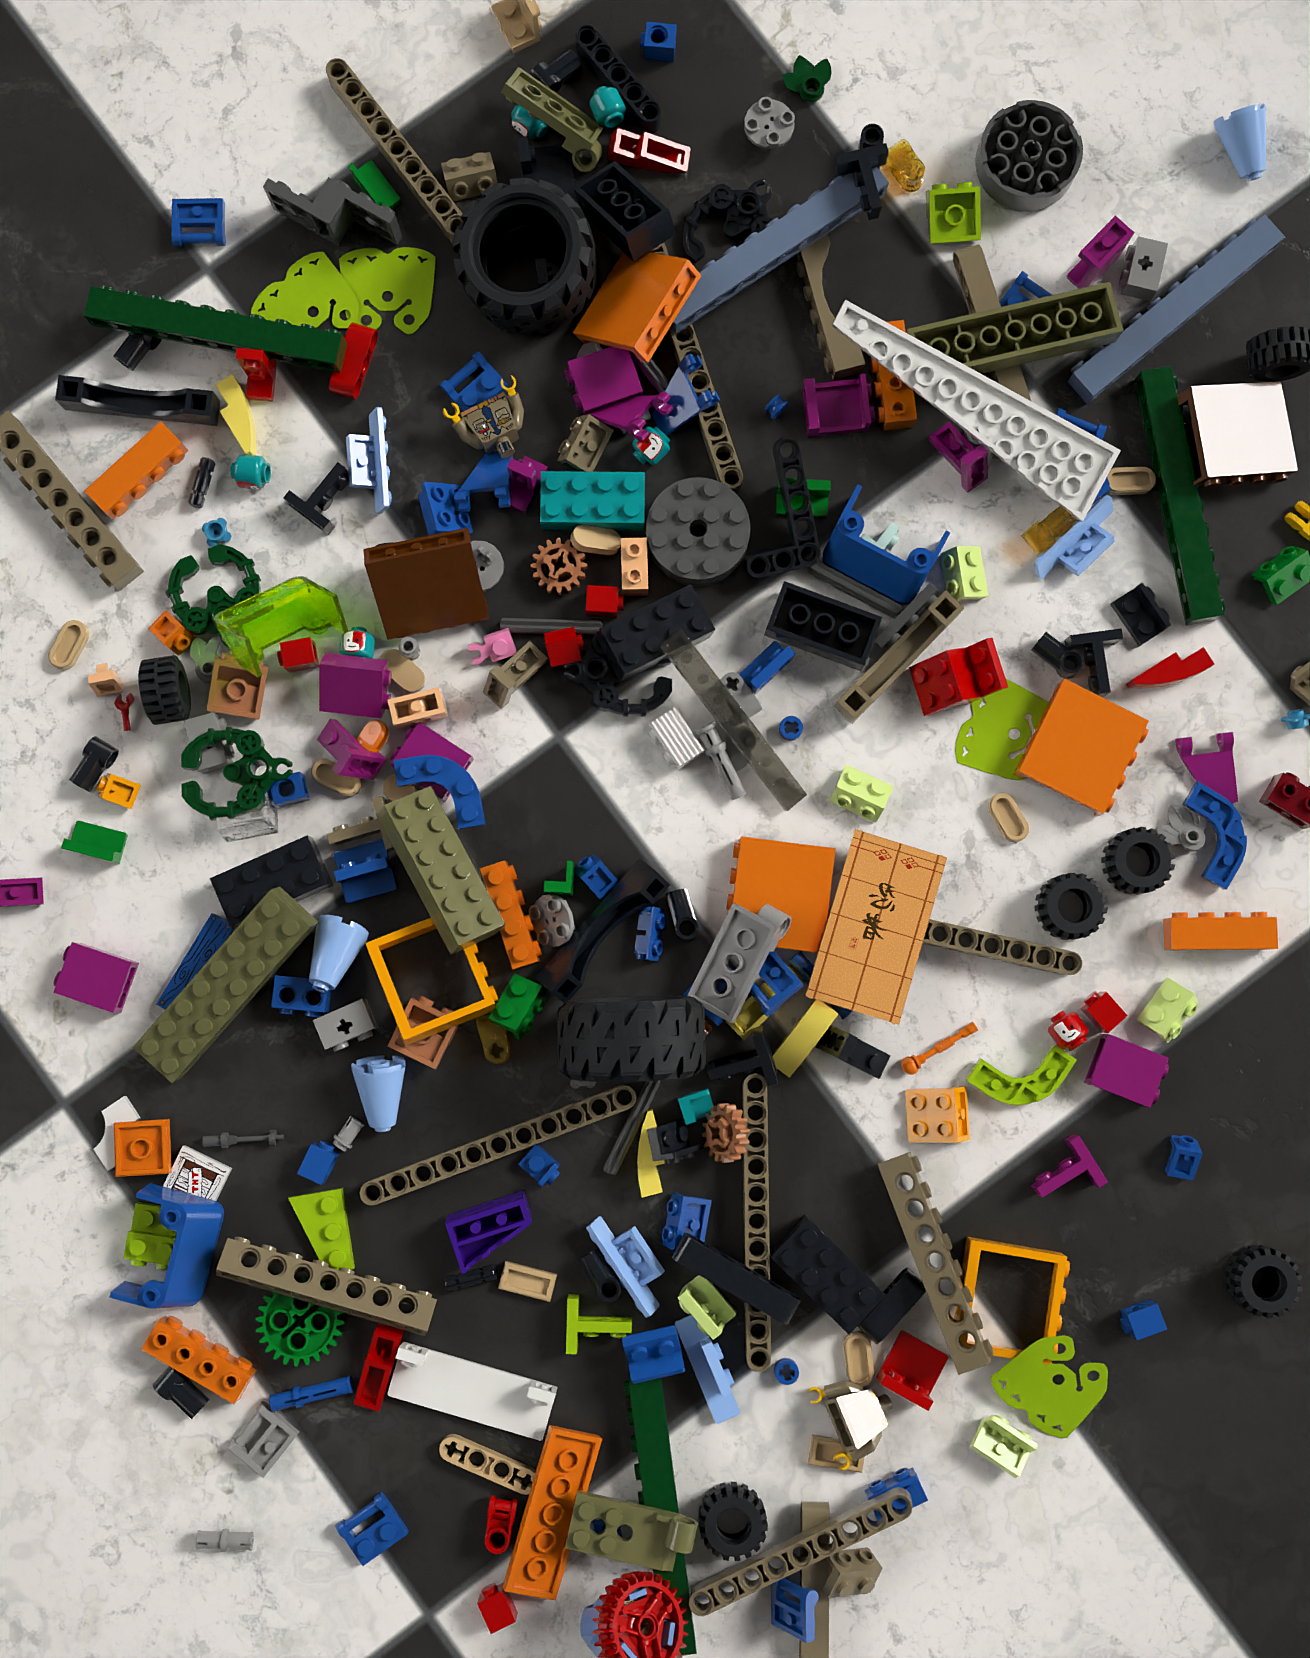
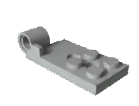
[687,903,792,1023]

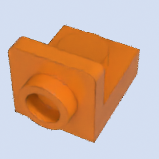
[148,610,196,656]

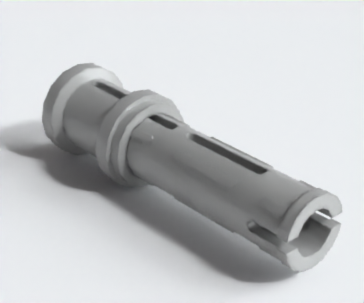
[694,721,747,800]

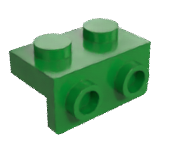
[1252,546,1310,605]
[489,974,546,1040]

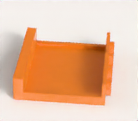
[573,252,701,363]
[1014,678,1149,816]
[726,836,836,954]

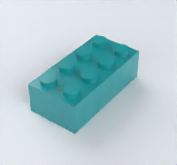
[540,471,645,531]

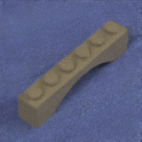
[796,234,865,380]
[834,590,964,724]

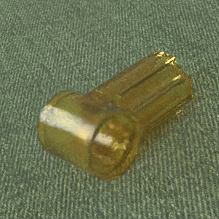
[1021,506,1075,556]

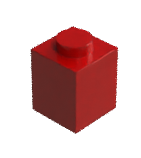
[586,585,624,618]
[544,626,585,667]
[277,637,319,673]
[1081,991,1128,1033]
[477,1583,518,1634]

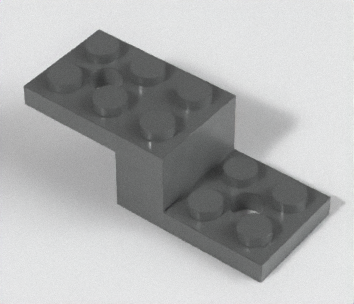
[263,177,402,246]

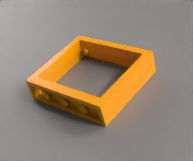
[365,918,498,1046]
[954,1237,1070,1365]

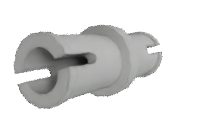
[196,1529,254,1552]

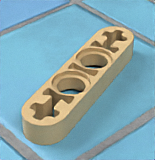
[439,1434,536,1495]

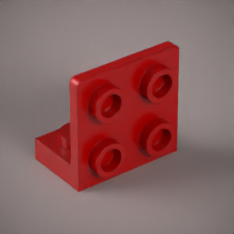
[876,1330,949,1411]

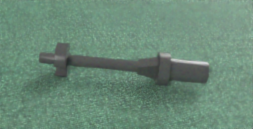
[203,1130,284,1148]

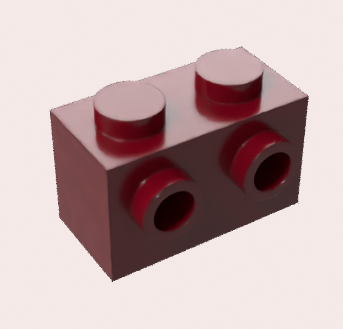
[1259,772,1310,829]

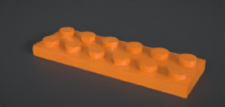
[502,1425,602,1600]

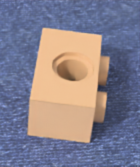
[621,538,648,596]
[387,687,448,730]

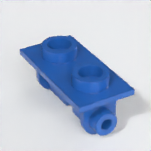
[634,907,666,961]

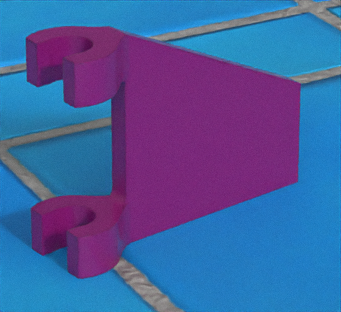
[587,392,673,441]
[1175,732,1238,803]

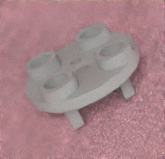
[744,97,795,149]
[471,540,504,593]
[529,894,576,947]

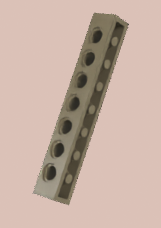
[0,410,144,591]
[878,1152,994,1375]
[216,1237,437,1336]

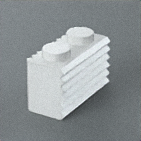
[648,707,704,770]

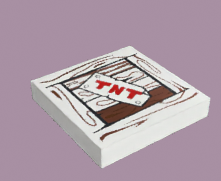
[163,1145,232,1201]

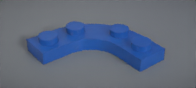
[393,755,486,830]
[1182,782,1247,890]

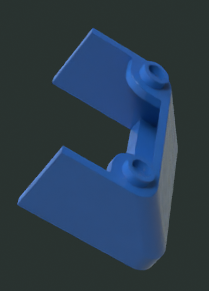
[822,484,950,605]
[109,1183,224,1309]

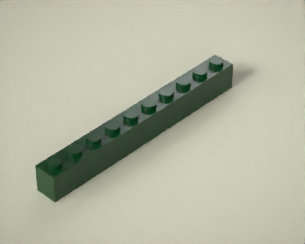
[83,286,347,373]
[1134,366,1225,626]
[624,1372,697,1656]

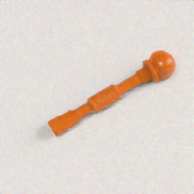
[901,1022,978,1075]

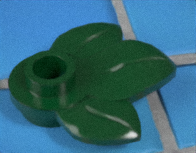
[782,55,832,102]

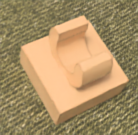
[88,663,123,697]

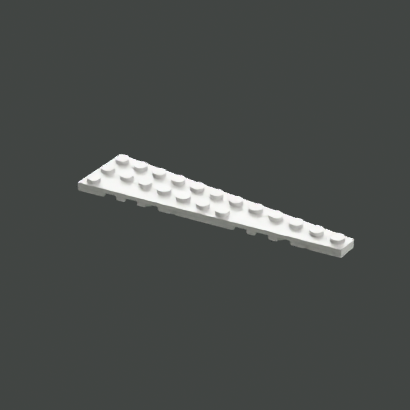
[832,300,1121,522]

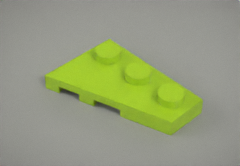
[288,1188,355,1270]

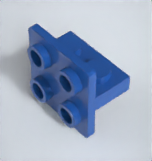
[418,482,473,535]
[333,839,397,903]
[622,1325,685,1384]

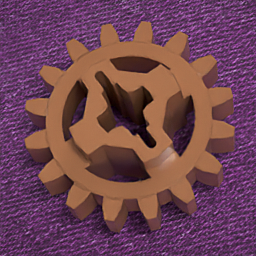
[531,538,587,595]
[702,1103,750,1163]

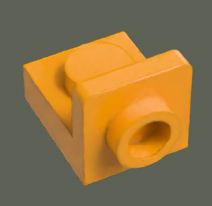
[96,773,141,809]

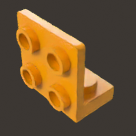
[905,1086,970,1143]

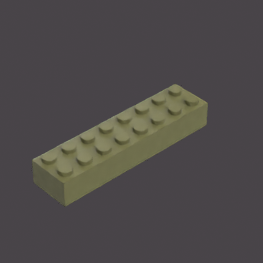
[906,282,1123,374]
[133,887,319,1083]

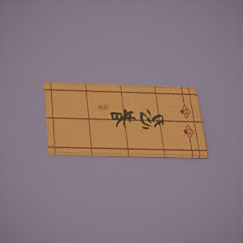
[805,829,947,1025]

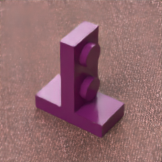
[929,421,988,493]
[507,456,548,514]
[317,719,387,780]
[0,877,44,907]
[1031,1134,1108,1198]

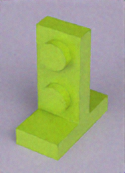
[566,1294,632,1354]

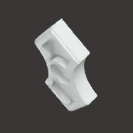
[94,1096,140,1171]

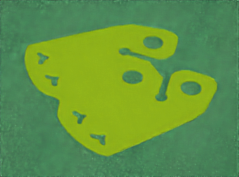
[339,247,436,335]
[251,252,358,329]
[955,679,1048,780]
[991,1335,1108,1438]

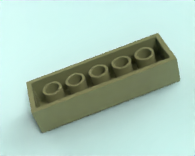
[378,786,505,955]

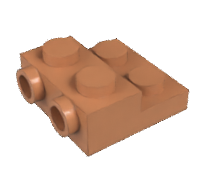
[206,653,268,720]
[388,995,459,1069]

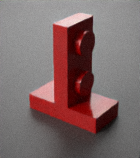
[236,348,277,402]

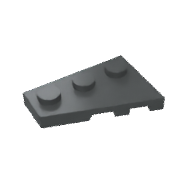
[874,583,941,648]

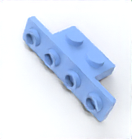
[346,407,392,514]
[1034,495,1115,580]
[586,1216,665,1318]
[675,1315,740,1424]

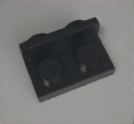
[1110,583,1171,647]
[647,1119,703,1165]

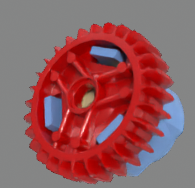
[580,1571,689,1658]

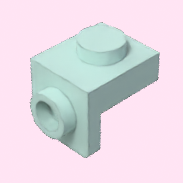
[861,522,900,551]

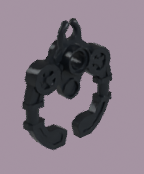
[683,179,772,263]
[564,632,672,717]

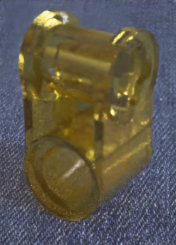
[884,139,925,192]
[476,1014,510,1064]

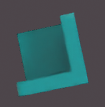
[678,1088,713,1125]

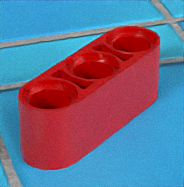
[329,322,378,399]

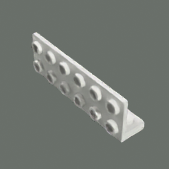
[387,1341,557,1441]

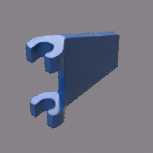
[652,354,721,436]
[454,450,513,512]

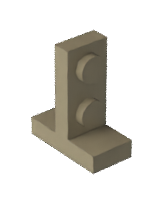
[483,641,548,710]
[326,796,395,851]

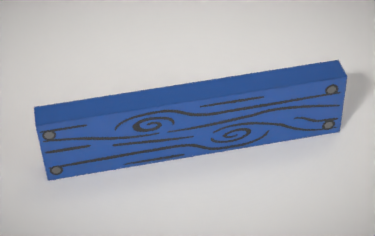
[156,913,235,1010]

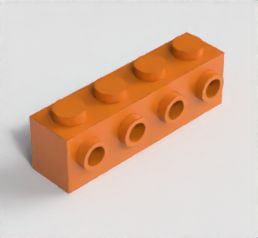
[870,320,917,431]
[84,421,188,520]
[480,860,542,970]
[1163,912,1278,950]
[141,1316,257,1404]

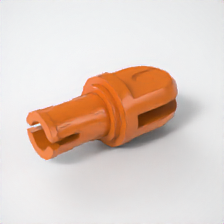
[356,720,389,753]

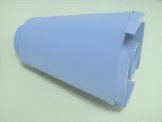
[1213,103,1266,182]
[309,915,369,993]
[351,1055,406,1132]

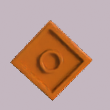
[114,1119,172,1177]

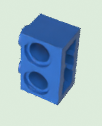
[271,975,332,1017]

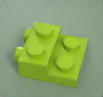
[926,182,981,244]
[123,1202,177,1270]

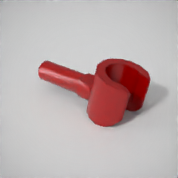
[114,693,134,731]

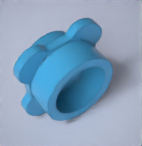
[202,518,232,547]
[1281,709,1310,729]

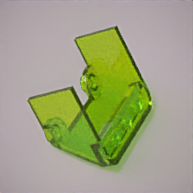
[214,576,349,677]

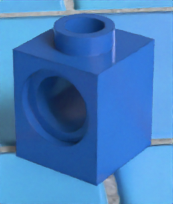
[640,22,677,62]
[267,772,310,807]
[297,1140,340,1185]
[1120,1299,1167,1340]

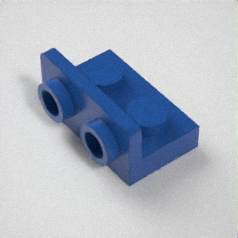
[739,641,795,694]
[662,1192,712,1251]
[864,1467,928,1520]

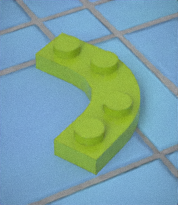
[965,1044,1077,1105]

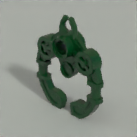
[165,544,263,650]
[181,727,293,821]

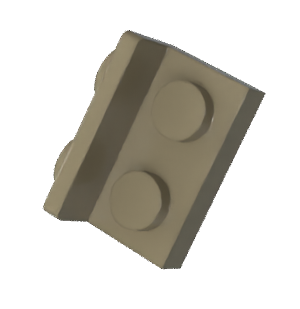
[557,414,614,472]

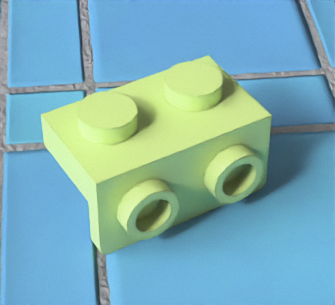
[940,546,988,601]
[829,765,893,822]
[1137,977,1198,1043]
[678,1275,737,1340]
[969,1415,1038,1478]

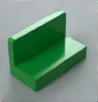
[348,160,402,210]
[776,478,831,518]
[61,821,128,864]
[544,861,575,896]

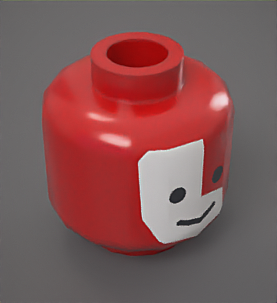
[1048,1010,1089,1051]

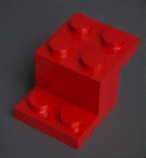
[909,638,1008,716]

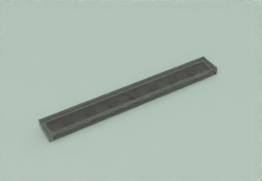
[659,629,807,811]

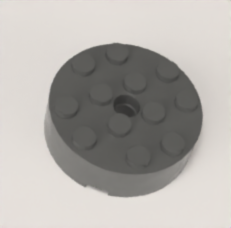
[975,100,1083,212]
[646,477,750,587]

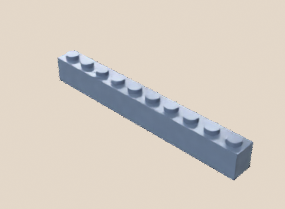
[670,167,889,334]
[1067,215,1285,404]

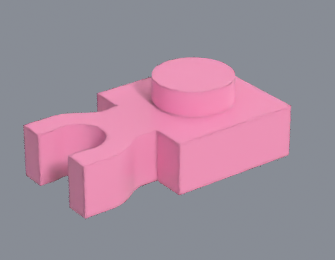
[468,628,517,665]

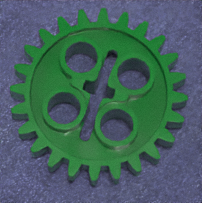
[256,1276,345,1367]

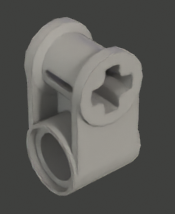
[718,672,762,724]

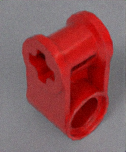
[485,1495,518,1554]

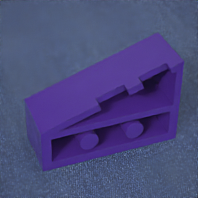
[445,1190,532,1275]

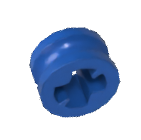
[764,394,789,420]
[779,716,803,741]
[774,1358,799,1385]

